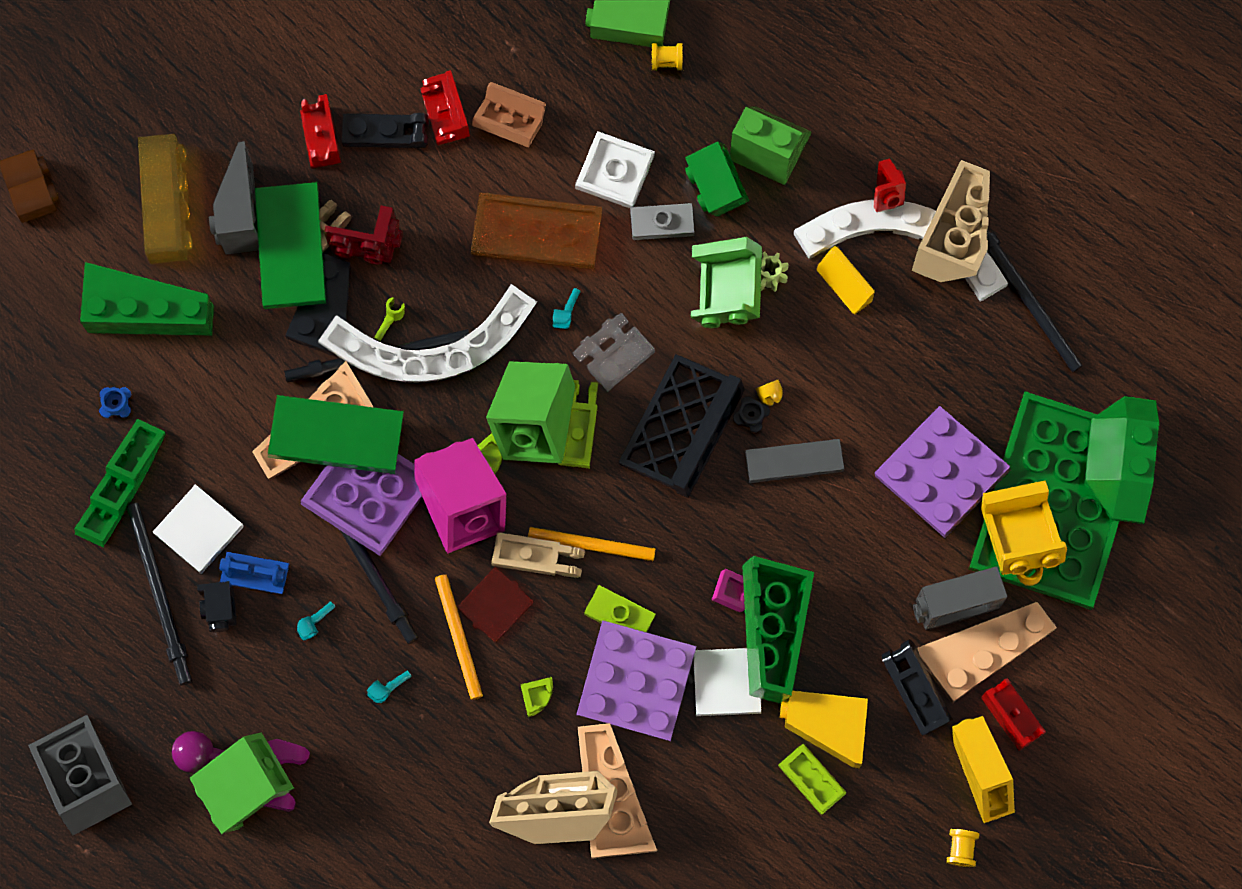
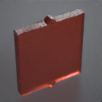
[457,567,534,643]

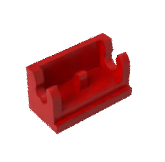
[420,70,470,145]
[300,94,341,169]
[981,678,1046,751]

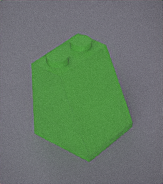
[730,106,811,185]
[486,361,575,463]

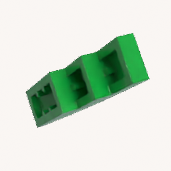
[74,419,166,547]

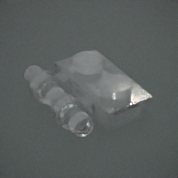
[573,313,655,392]

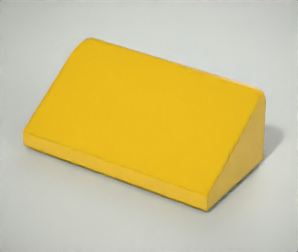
[817,246,875,314]

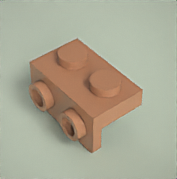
[472,82,546,148]

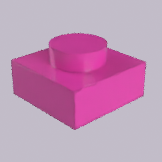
[712,569,745,612]

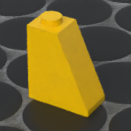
[780,691,868,768]
[952,716,1015,823]

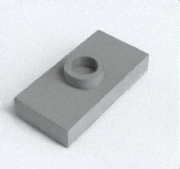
[630,203,694,240]

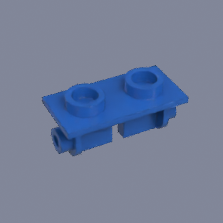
[219,552,289,595]

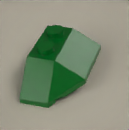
[1084,396,1159,524]

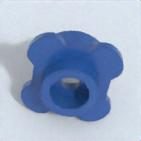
[99,387,131,418]

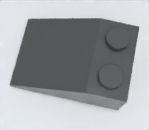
[209,141,259,255]
[28,715,132,836]

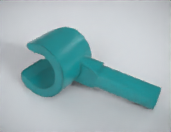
[553,288,580,329]
[297,601,335,641]
[367,671,411,703]

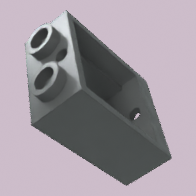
[913,566,1007,630]

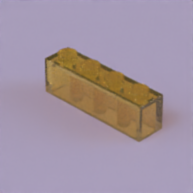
[138,134,192,264]

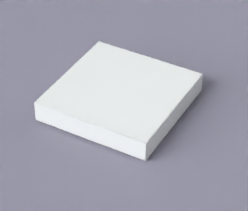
[575,131,655,208]
[153,484,244,574]
[693,648,761,716]

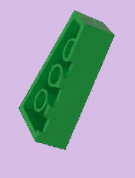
[80,262,214,336]
[742,556,814,703]

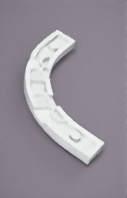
[794,200,1008,302]
[318,284,537,382]

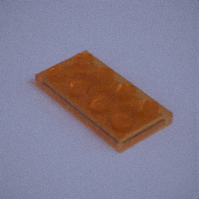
[471,192,603,269]

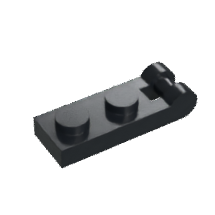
[342,113,429,148]
[881,639,953,736]

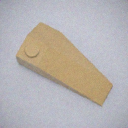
[912,160,990,282]

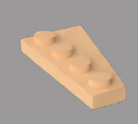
[252,361,373,480]
[917,602,1057,703]
[578,723,657,859]

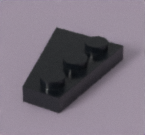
[285,253,351,358]

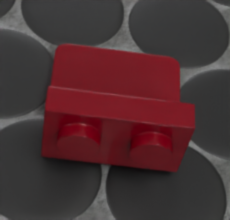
[324,205,403,265]

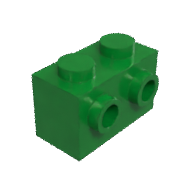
[685,141,749,217]

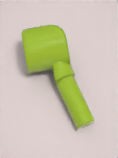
[374,297,405,341]

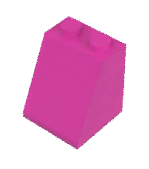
[415,438,507,554]

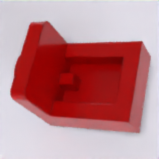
[873,159,906,213]

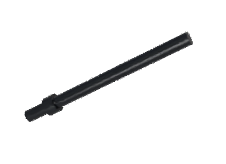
[987,228,1083,373]
[284,329,469,383]
[312,484,419,644]
[126,503,192,686]

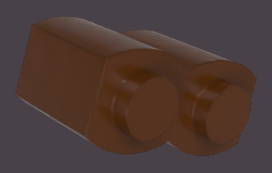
[0,149,59,223]

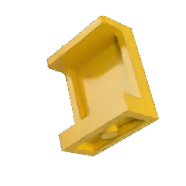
[981,480,1067,575]

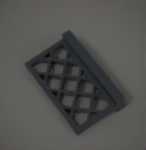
[619,354,745,498]

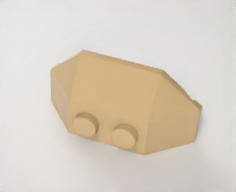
[489,771,618,844]

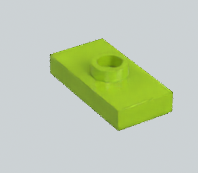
[584,585,656,632]
[778,744,846,816]

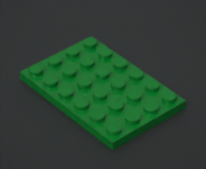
[968,391,1119,610]

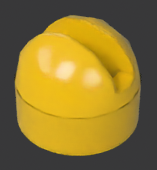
[755,380,783,406]
[1017,567,1043,586]

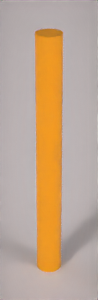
[528,527,656,561]
[435,575,483,700]

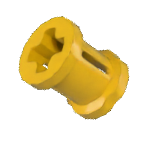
[652,43,682,70]
[946,829,979,867]

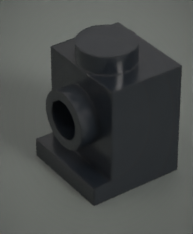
[197,581,237,632]

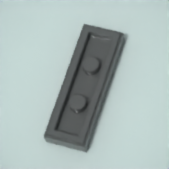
[745,439,844,483]

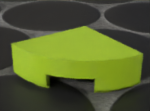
[477,433,502,474]
[521,677,553,718]

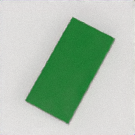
[255,182,327,309]
[268,395,404,474]

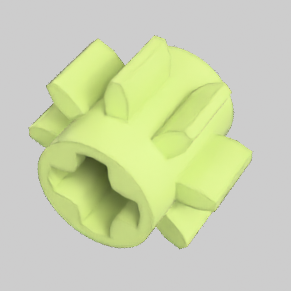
[761,252,789,292]

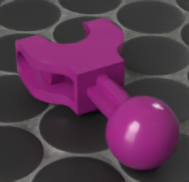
[171,731,310,812]

